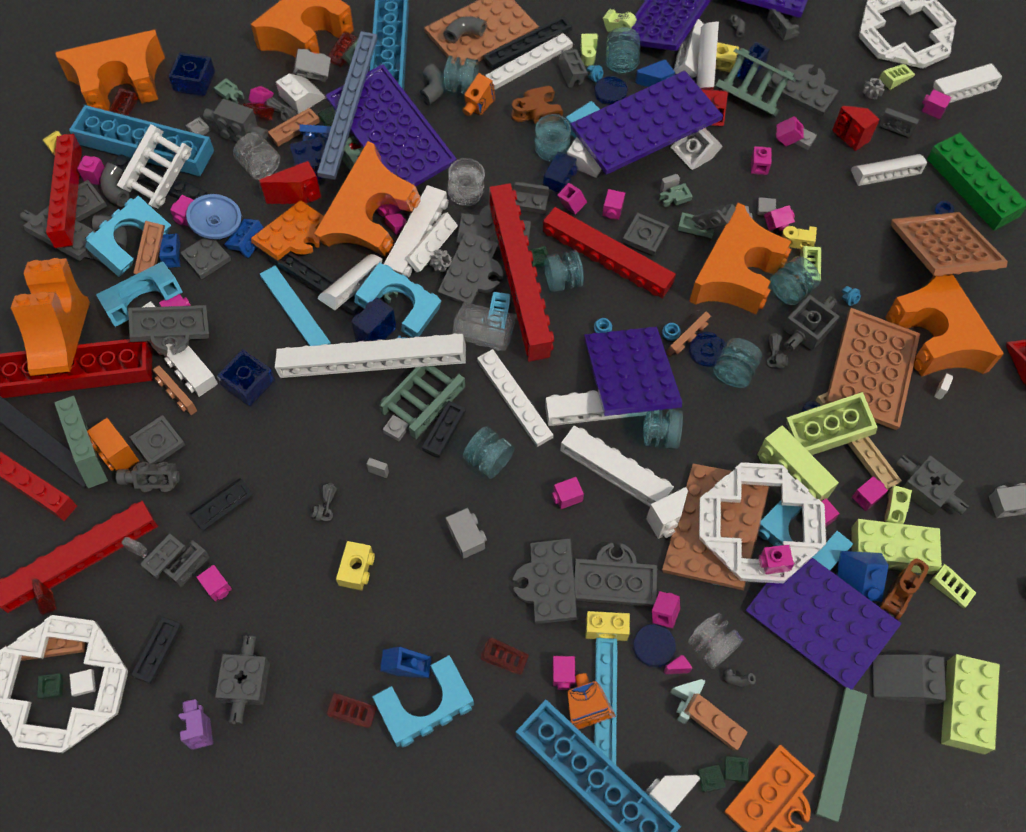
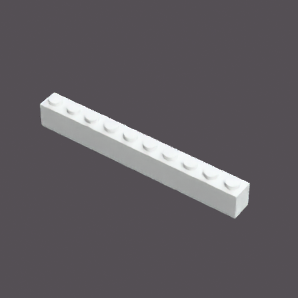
[275,333,466,378]

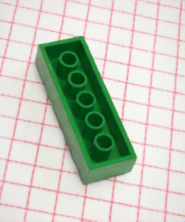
[927,133,1026,231]

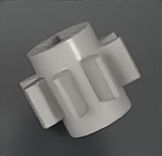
[863,78,885,99]
[430,250,452,272]

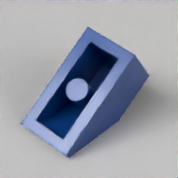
[635,59,675,87]
[380,647,431,678]

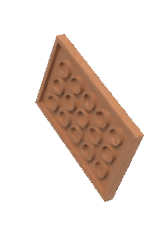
[424,0,539,72]
[891,212,1008,276]
[825,308,920,430]
[662,464,770,591]

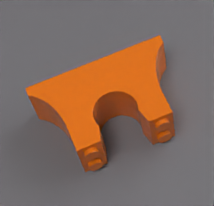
[251,0,354,58]
[56,30,165,111]
[314,141,421,258]
[689,203,792,314]
[11,258,90,376]
[885,274,1004,377]

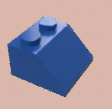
[836,551,889,602]

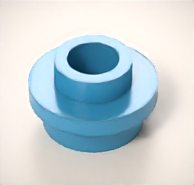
[594,318,612,333]
[662,323,681,341]

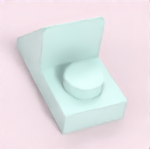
[670,679,705,724]

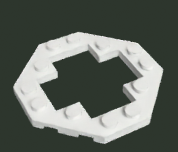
[859,0,956,68]
[699,462,826,584]
[0,615,128,753]

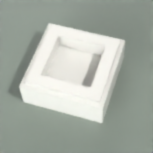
[934,373,953,399]
[70,669,96,697]

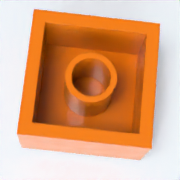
[88,418,139,471]

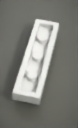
[406,212,458,272]

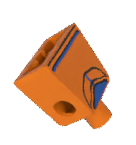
[462,73,496,116]
[568,673,616,730]

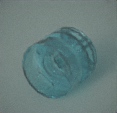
[605,27,640,73]
[444,56,479,94]
[535,114,571,161]
[544,250,584,293]
[770,256,821,305]
[713,338,763,388]
[643,408,683,449]
[463,426,515,479]

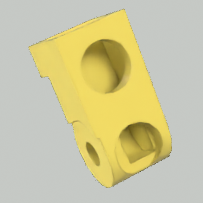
[782,226,817,249]

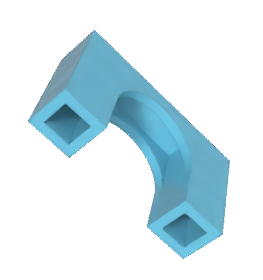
[85,196,171,277]
[96,261,182,327]
[355,262,441,338]
[758,500,853,570]
[372,655,474,747]

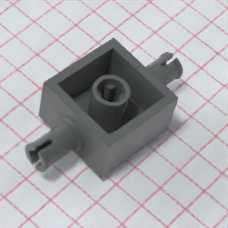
[203,99,268,146]
[783,295,840,352]
[896,455,970,516]
[215,635,270,725]

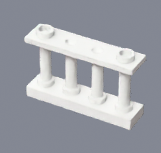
[117,124,193,209]

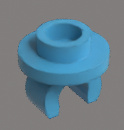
[586,65,603,82]
[841,286,861,306]

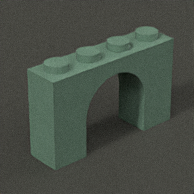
[54,396,108,488]

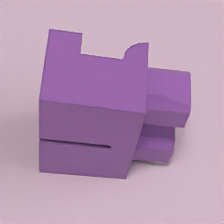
[178,700,213,750]

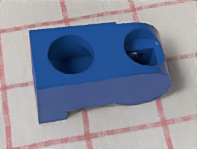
[159,233,180,268]

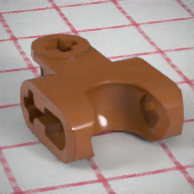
[511,86,563,124]
[879,558,929,621]

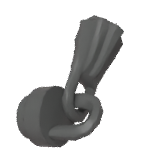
[266,97,297,121]
[766,333,788,368]
[310,483,337,521]

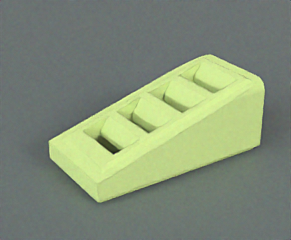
[879,64,915,90]
[800,246,821,282]
[929,564,976,609]

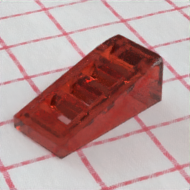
[328,31,357,67]
[109,88,138,116]
[243,102,274,120]
[32,579,57,615]
[480,637,529,675]
[327,693,377,729]

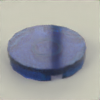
[595,76,627,105]
[689,332,727,367]
[633,625,676,667]

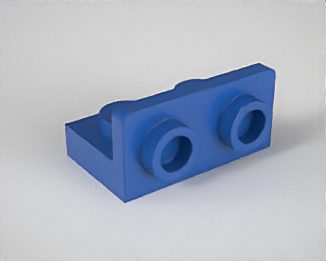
[299,124,331,147]
[225,219,264,258]

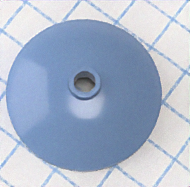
[186,194,241,239]

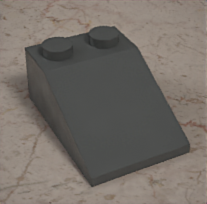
[872,655,946,705]

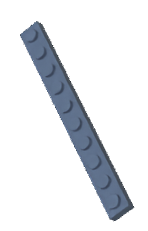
[317,31,378,180]

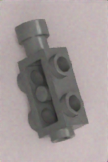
[116,462,180,492]

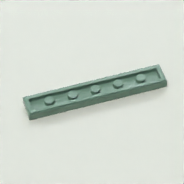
[815,687,867,823]

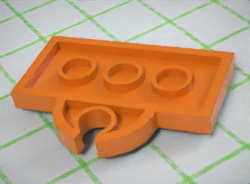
[251,200,324,261]
[724,745,815,832]

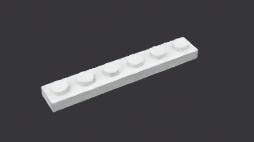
[485,33,573,90]
[477,349,553,447]

